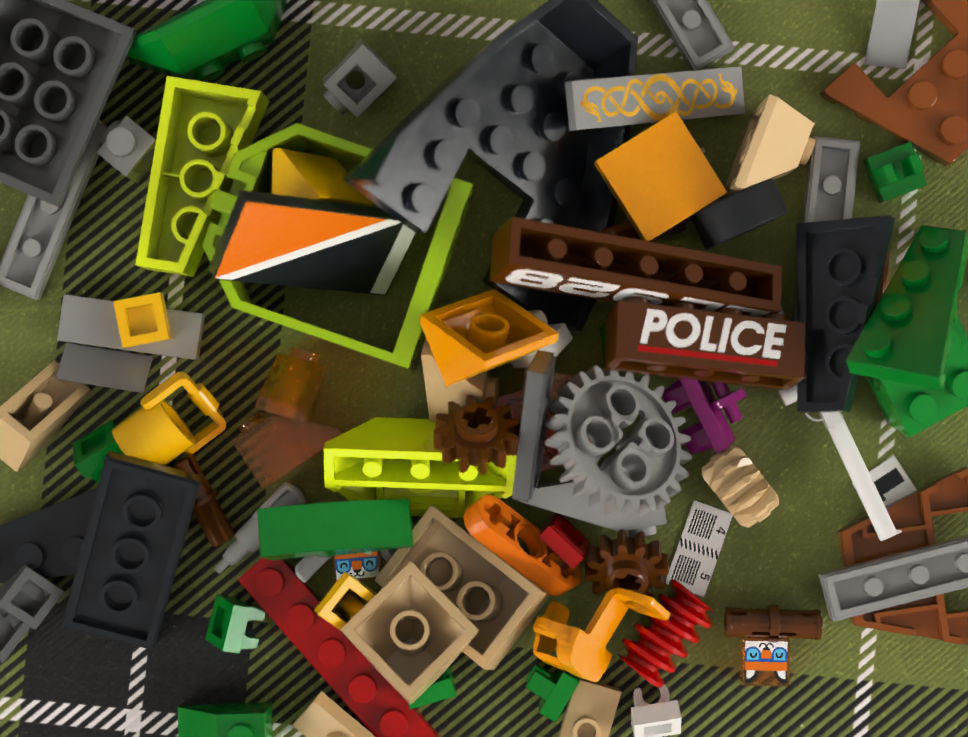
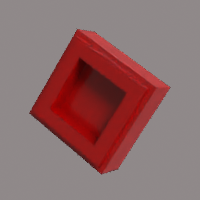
[538,513,591,569]

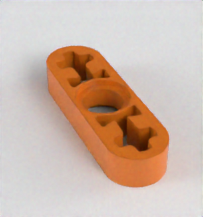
[464,495,582,597]

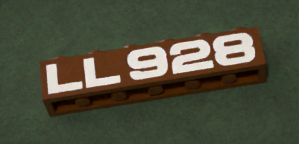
[490,216,782,317]

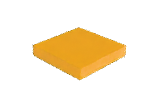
[594,111,727,242]

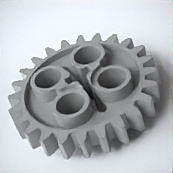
[544,365,692,519]

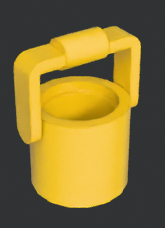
[112,372,226,466]

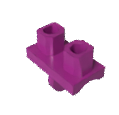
[662,378,747,454]

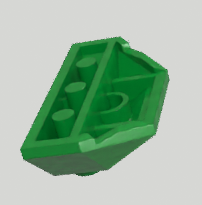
[125,0,287,82]

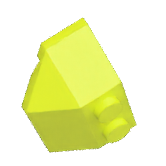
[324,417,517,518]

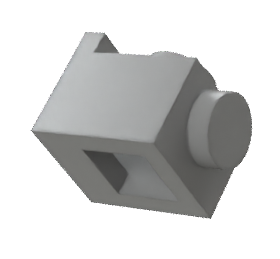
[322,38,397,118]
[96,116,156,184]

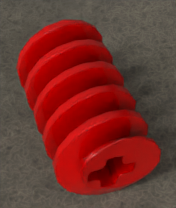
[617,579,715,688]

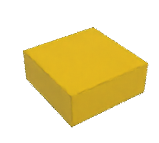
[113,292,172,348]

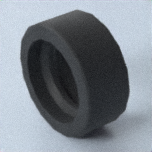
[691,179,788,250]

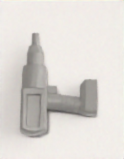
[214,481,331,583]

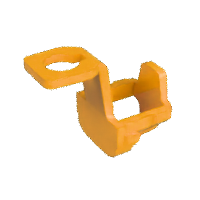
[533,588,671,682]

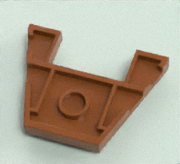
[820,0,968,166]
[837,467,968,645]

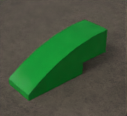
[257,499,414,561]

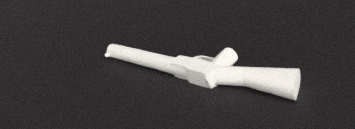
[778,307,902,541]

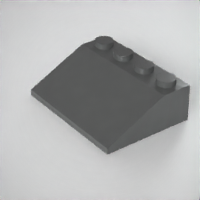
[0,0,137,208]

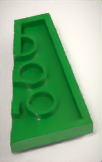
[846,225,968,391]

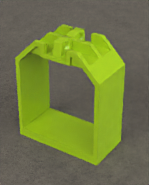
[202,123,473,370]

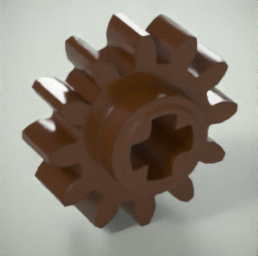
[434,395,520,475]
[585,529,669,598]

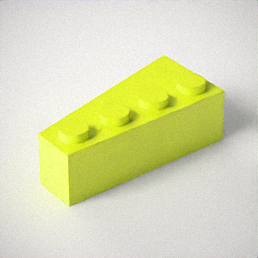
[135,76,270,277]

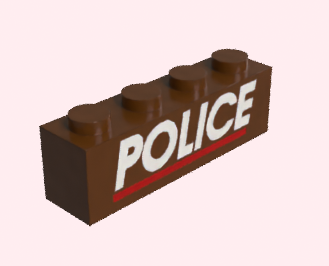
[604,297,805,390]

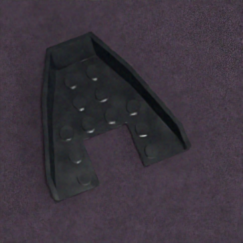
[343,0,638,332]

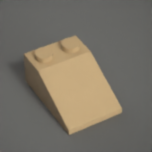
[374,505,551,670]

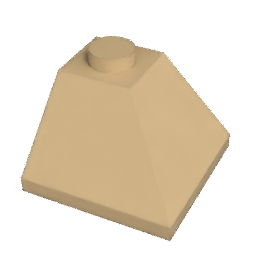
[722,94,816,198]
[340,561,479,705]

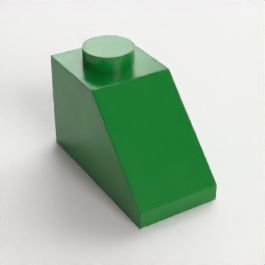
[178,702,273,737]

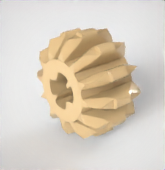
[701,445,779,528]

